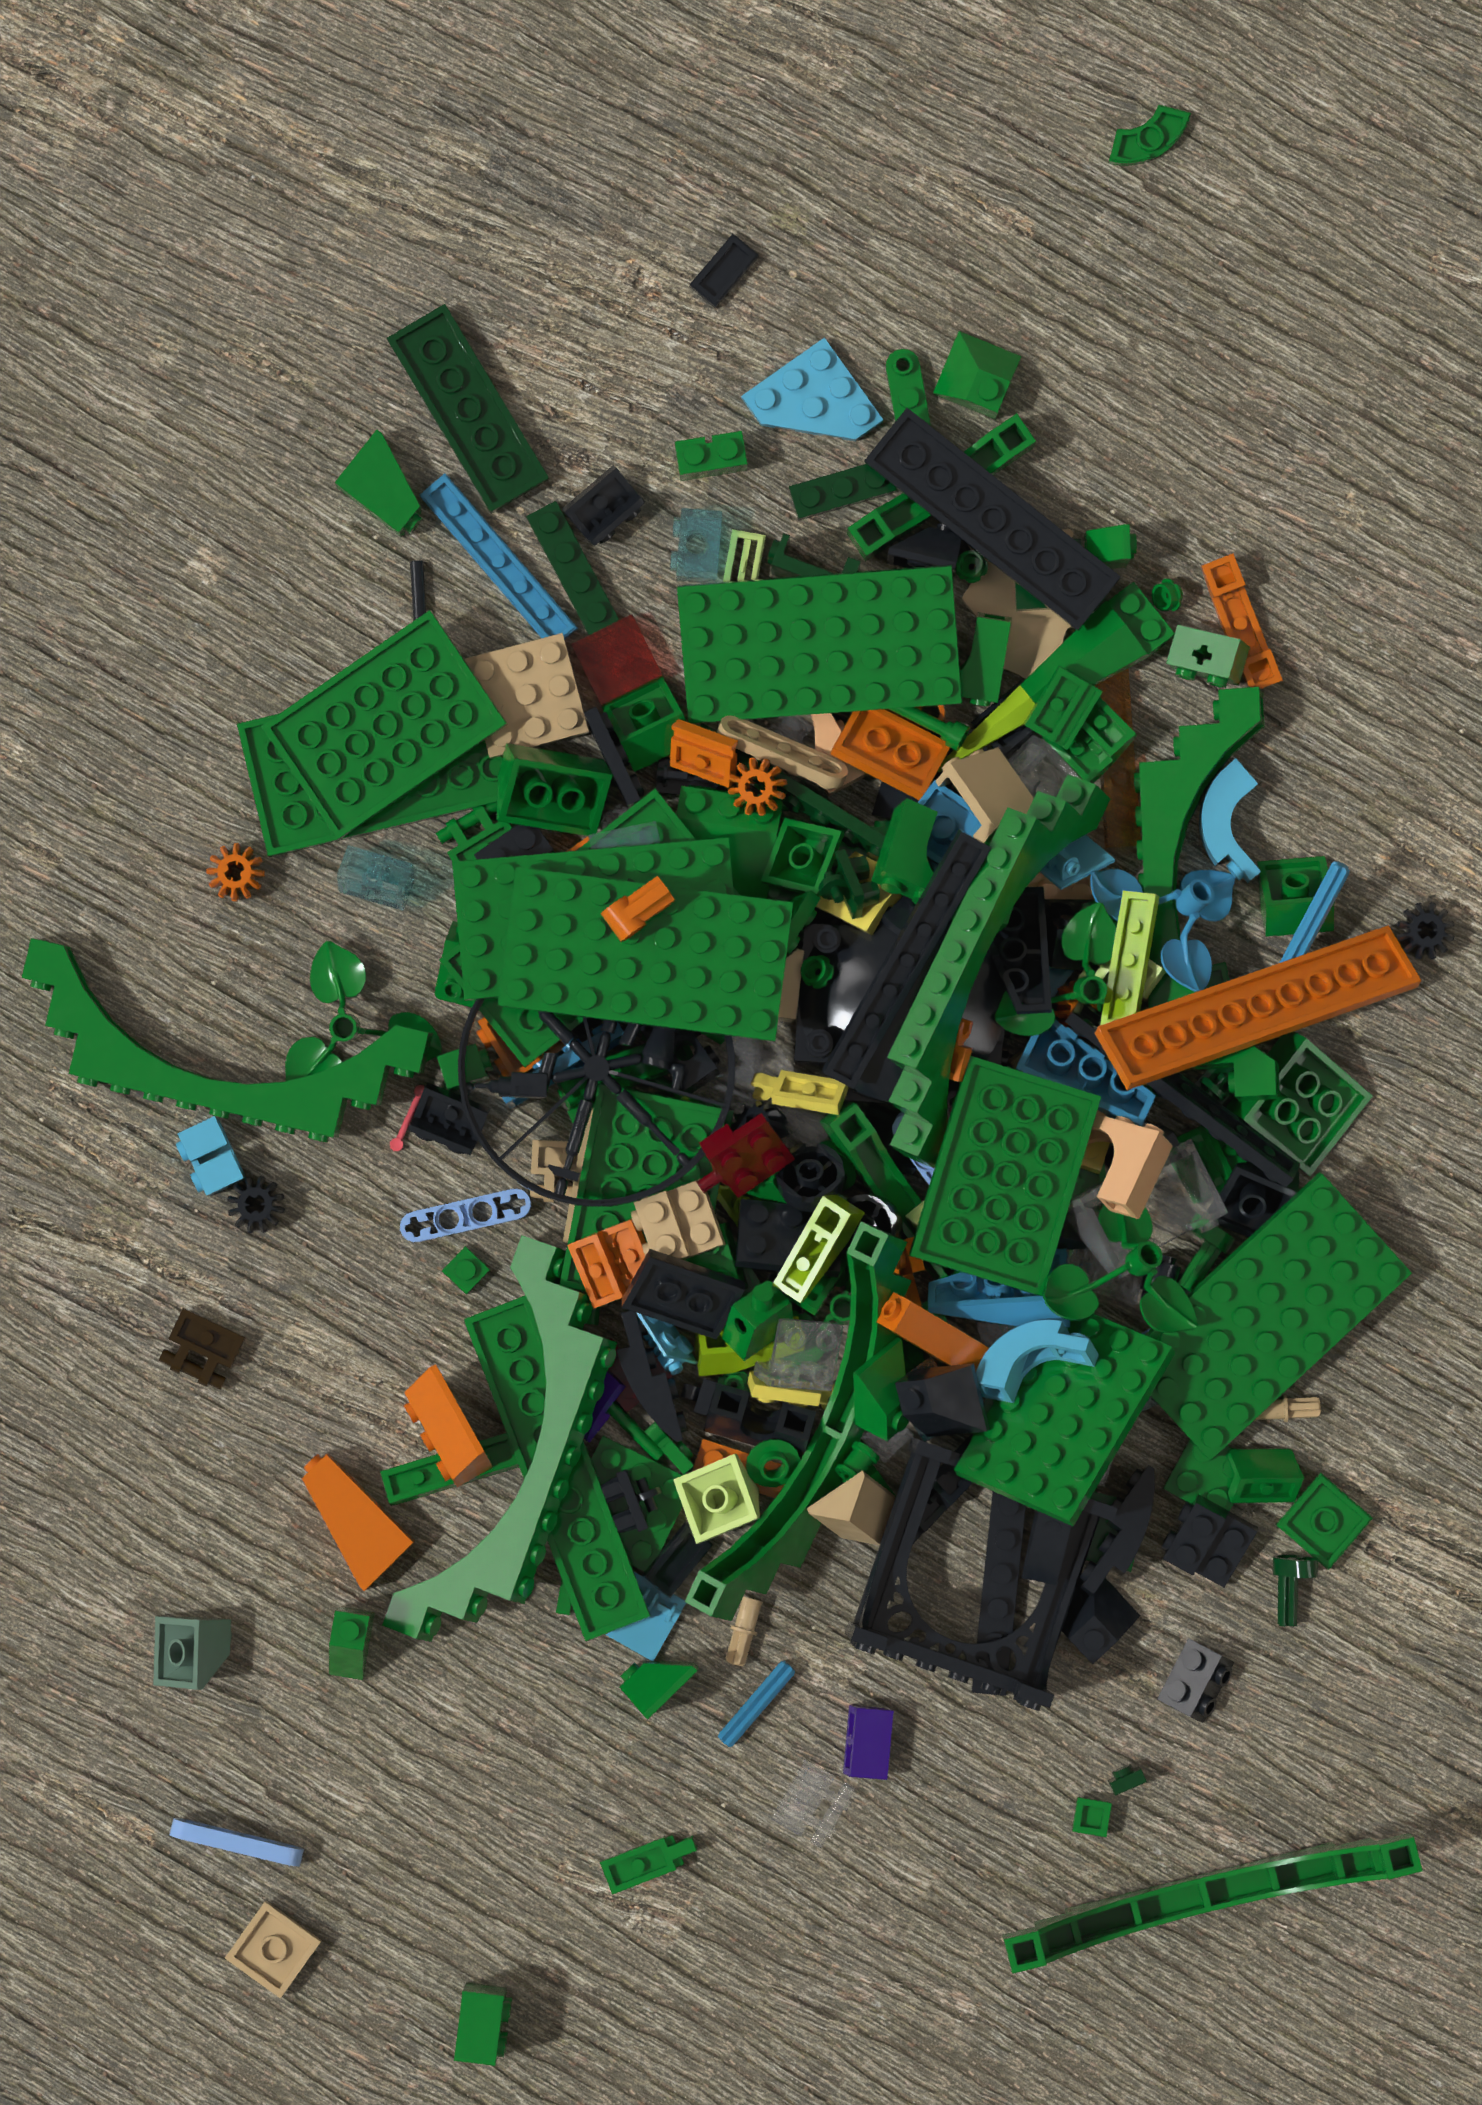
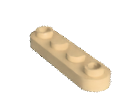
[717,715,848,790]

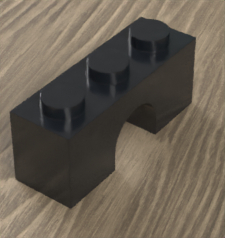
[703,1383,816,1459]

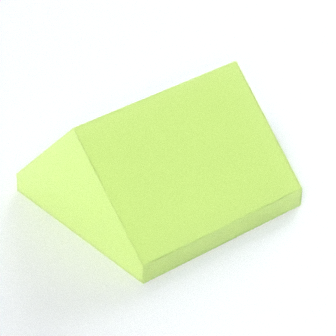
[673,1454,760,1544]

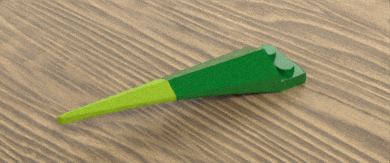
[938,581,1175,772]

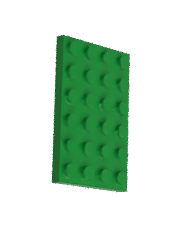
[261,610,508,840]
[908,1056,1101,1296]
[560,1083,735,1299]
[954,1314,1176,1526]

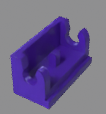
[843,1705,894,1780]

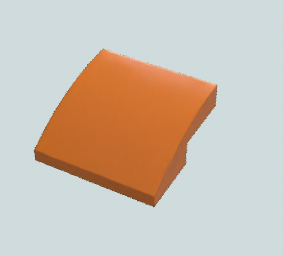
[567,1218,646,1309]

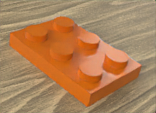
[830,709,950,800]

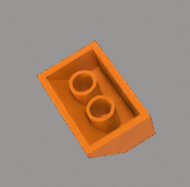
[404,1364,493,1487]

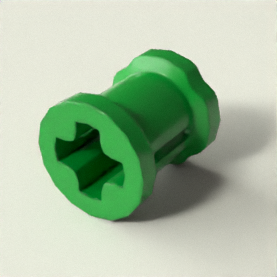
[835,1441,880,1481]

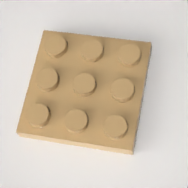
[465,633,589,759]

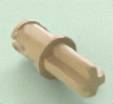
[1254,1395,1321,1422]
[726,1596,763,1666]

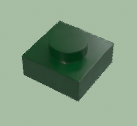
[1107,1764,1147,1796]

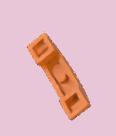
[1201,553,1283,689]

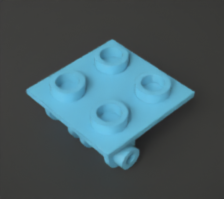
[1040,835,1115,890]
[636,1312,698,1375]
[605,1572,686,1661]

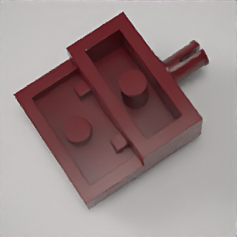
[696,1113,795,1198]

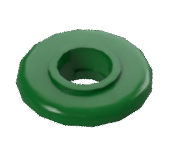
[746,1439,800,1487]

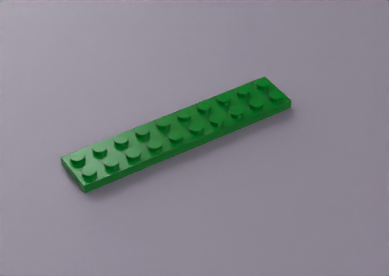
[464,1295,651,1642]

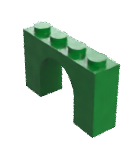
[960,612,1012,706]
[871,798,1013,933]

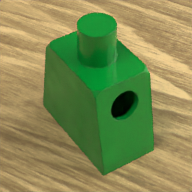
[722,1281,794,1361]

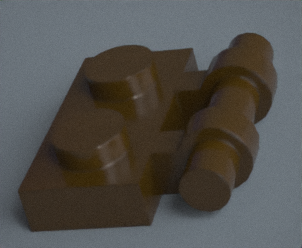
[159,1308,246,1390]

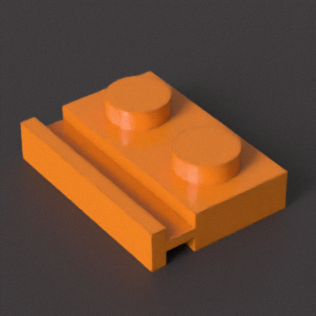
[670,719,738,788]

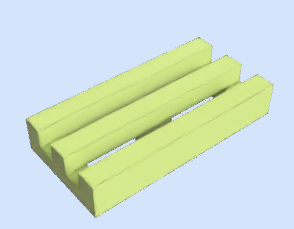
[723,529,766,582]

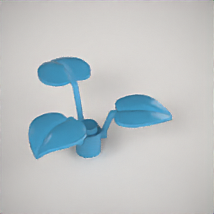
[1090,869,1235,992]

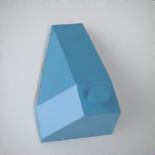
[928,1248,1070,1328]

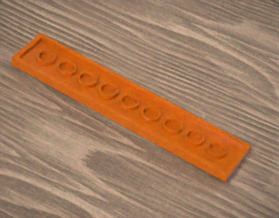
[1095,925,1422,1090]

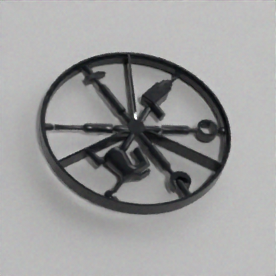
[458,999,735,1207]

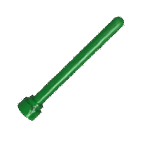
[889,707,970,751]

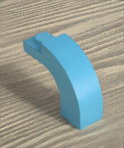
[1199,758,1261,883]
[976,1320,1099,1403]

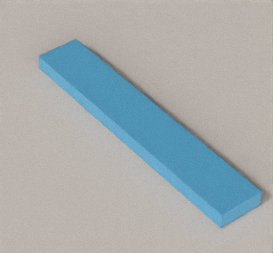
[419,474,578,640]

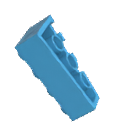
[1015,1019,1156,1127]

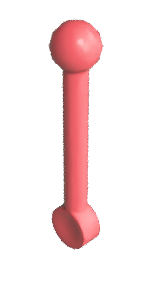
[390,1085,425,1151]

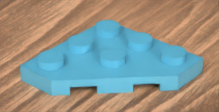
[741,338,883,442]

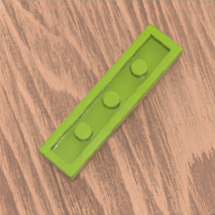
[1100,890,1159,1025]

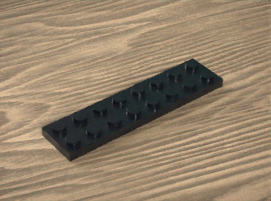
[864,408,1121,631]

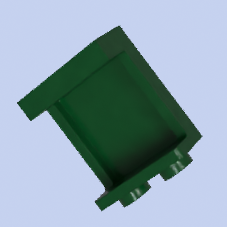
[767,533,861,578]

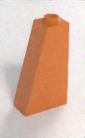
[876,1292,989,1370]
[302,1453,415,1591]

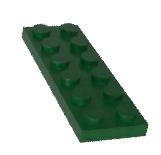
[387,304,549,514]

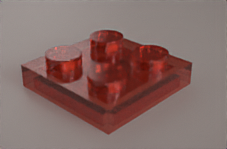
[571,614,663,706]

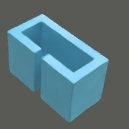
[176,1116,246,1196]

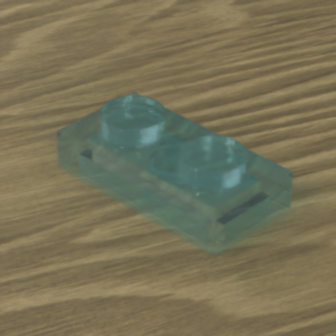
[588,821,660,849]

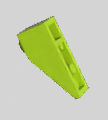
[772,1195,865,1303]
[694,1316,804,1376]

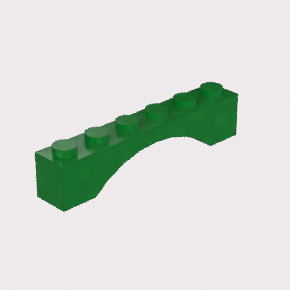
[847,413,1036,562]
[819,1101,961,1281]

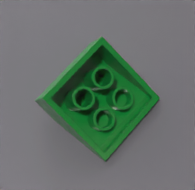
[676,786,783,899]
[1226,1031,1373,1176]

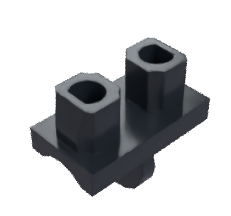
[601,1469,662,1533]

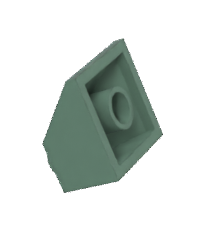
[153,1616,232,1690]

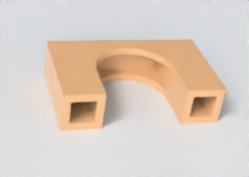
[1087,1110,1173,1219]

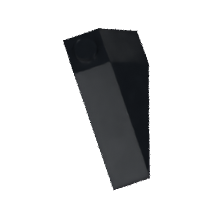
[988,886,1052,1014]

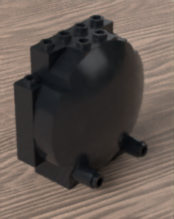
[794,896,1011,1109]

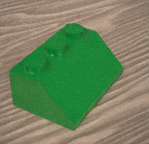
[497,743,612,837]

